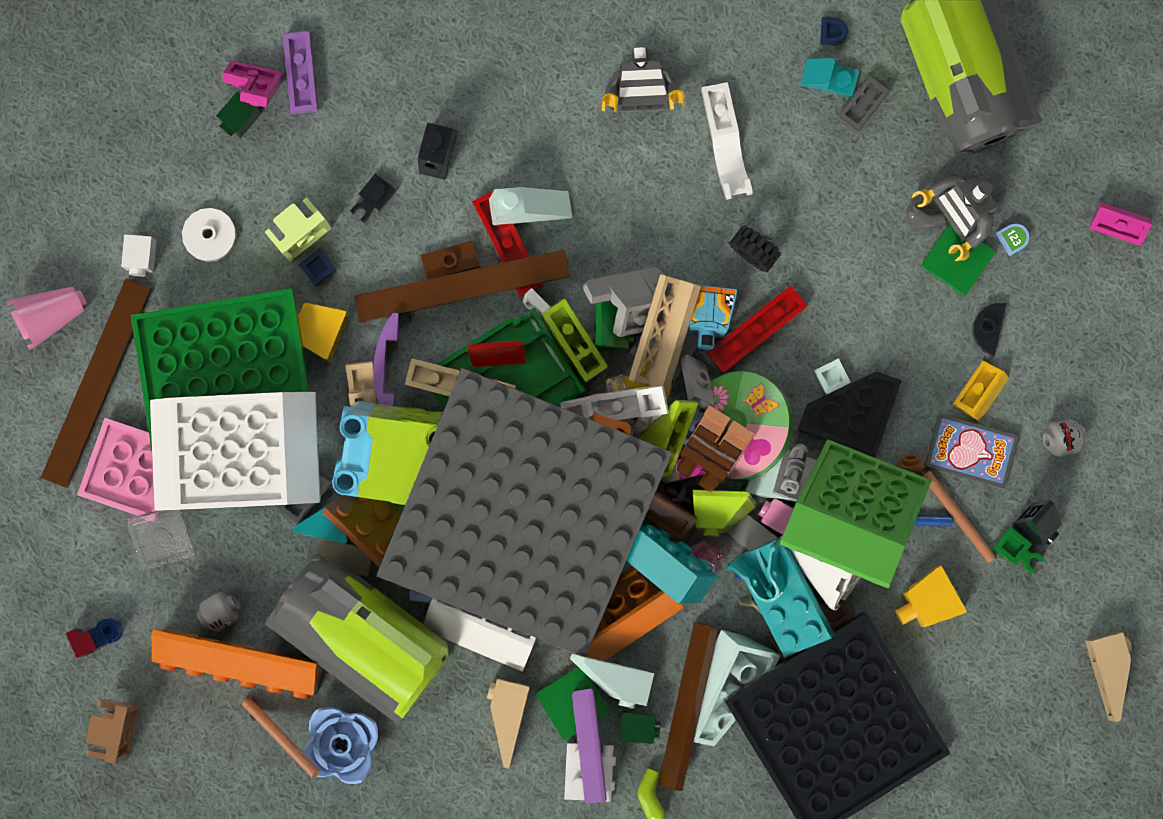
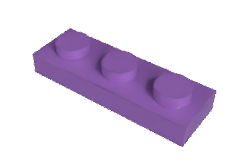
[283,31,319,115]

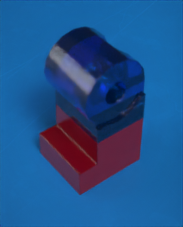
[65,618,123,658]

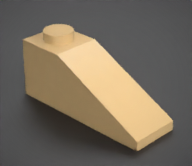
[1085,632,1132,722]
[487,678,530,769]

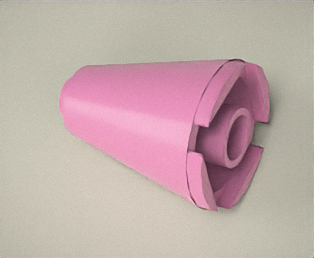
[6,287,87,350]

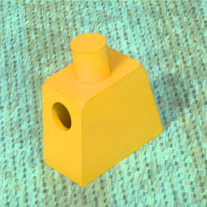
[298,303,350,362]
[895,566,967,627]

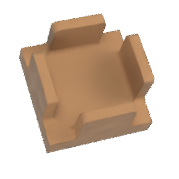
[86,699,140,763]

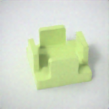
[265,197,332,262]

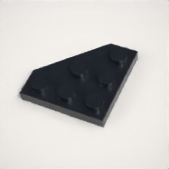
[797,371,902,457]

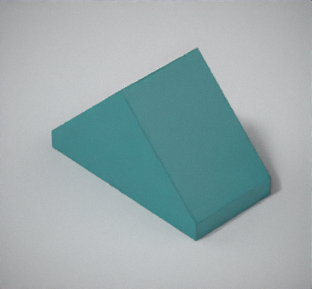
[293,508,350,545]

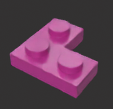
[222,60,283,107]

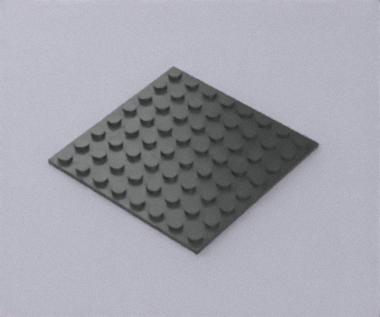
[376,367,672,657]

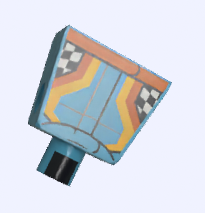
[687,285,737,350]

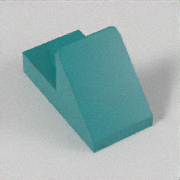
[800,58,859,98]

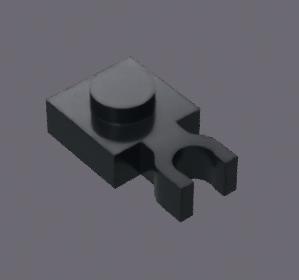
[350,173,397,223]

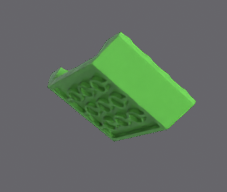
[780,439,932,588]

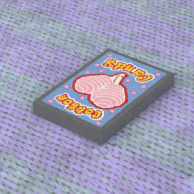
[925,414,1018,488]

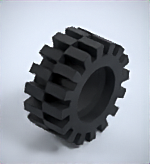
[729,225,781,272]

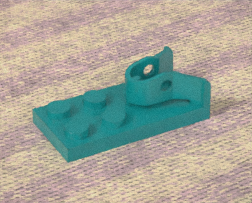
[727,537,835,657]

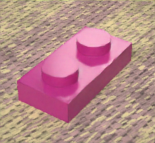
[1090,202,1152,246]

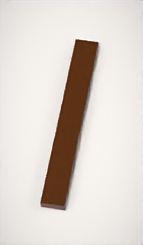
[354,250,570,323]
[40,278,152,488]

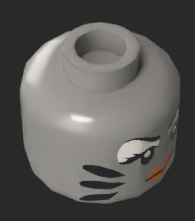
[197,591,240,632]

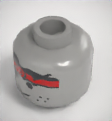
[1043,419,1087,457]

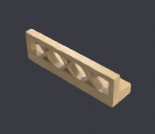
[629,274,701,391]

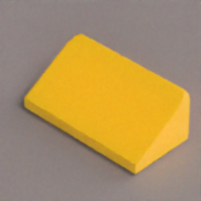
[953,360,1009,422]

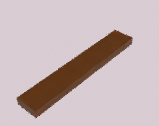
[658,622,718,791]

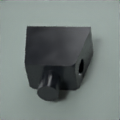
[418,122,458,180]

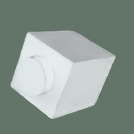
[121,235,157,277]

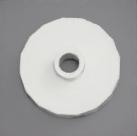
[182,208,237,262]

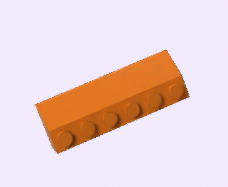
[151,628,323,699]

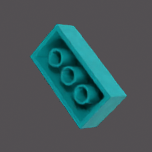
[626,519,719,604]

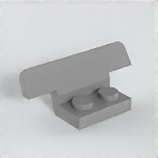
[583,267,669,337]

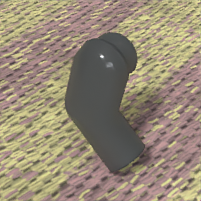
[906,205,946,230]

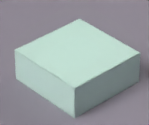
[814,358,851,395]

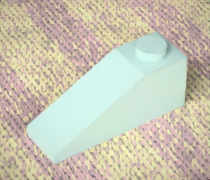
[489,187,572,225]
[570,654,654,709]

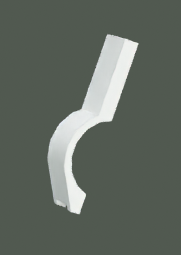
[701,82,753,200]

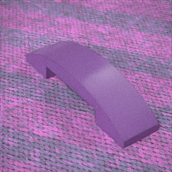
[373,313,400,406]

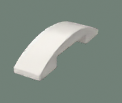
[560,386,669,420]

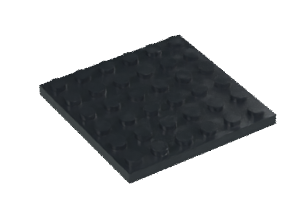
[723,612,951,819]

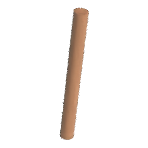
[923,470,997,563]
[242,697,320,778]

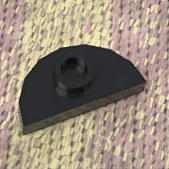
[972,303,1006,356]

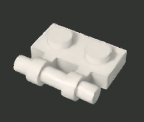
[564,743,616,802]

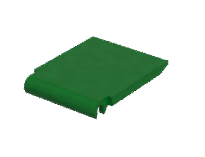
[432,308,586,411]

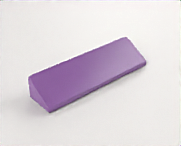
[572,689,607,803]

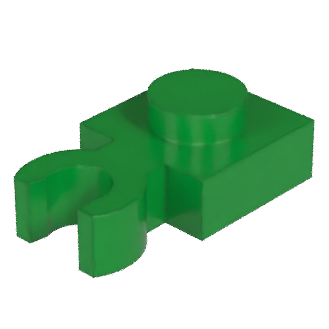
[992,527,1044,574]

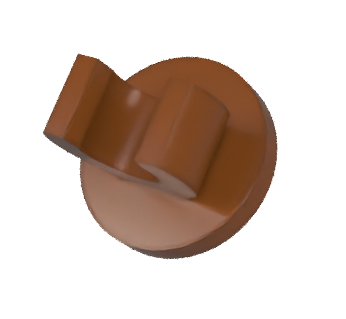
[897,454,925,477]

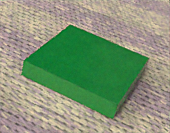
[920,224,996,297]
[535,667,610,741]

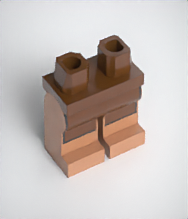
[677,405,755,493]

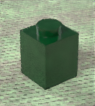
[216,92,261,138]
[620,711,661,744]

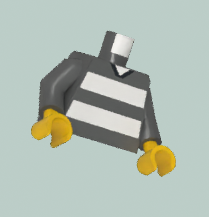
[601,47,686,113]
[912,175,997,261]

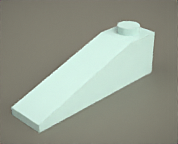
[693,630,780,746]

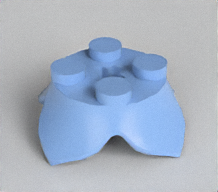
[303,707,378,784]

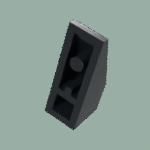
[1014,500,1062,546]

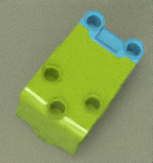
[332,401,443,505]

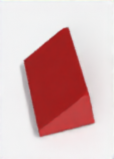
[467,341,526,367]

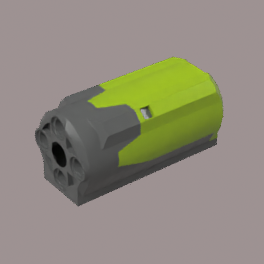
[901,0,1042,154]
[265,553,449,725]

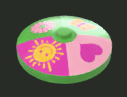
[699,371,793,481]

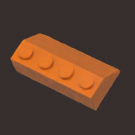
[585,567,684,661]

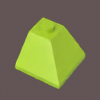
[693,490,756,537]

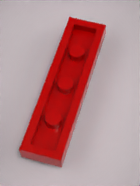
[472,191,544,298]
[706,285,808,374]

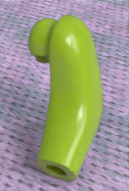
[637,768,665,819]

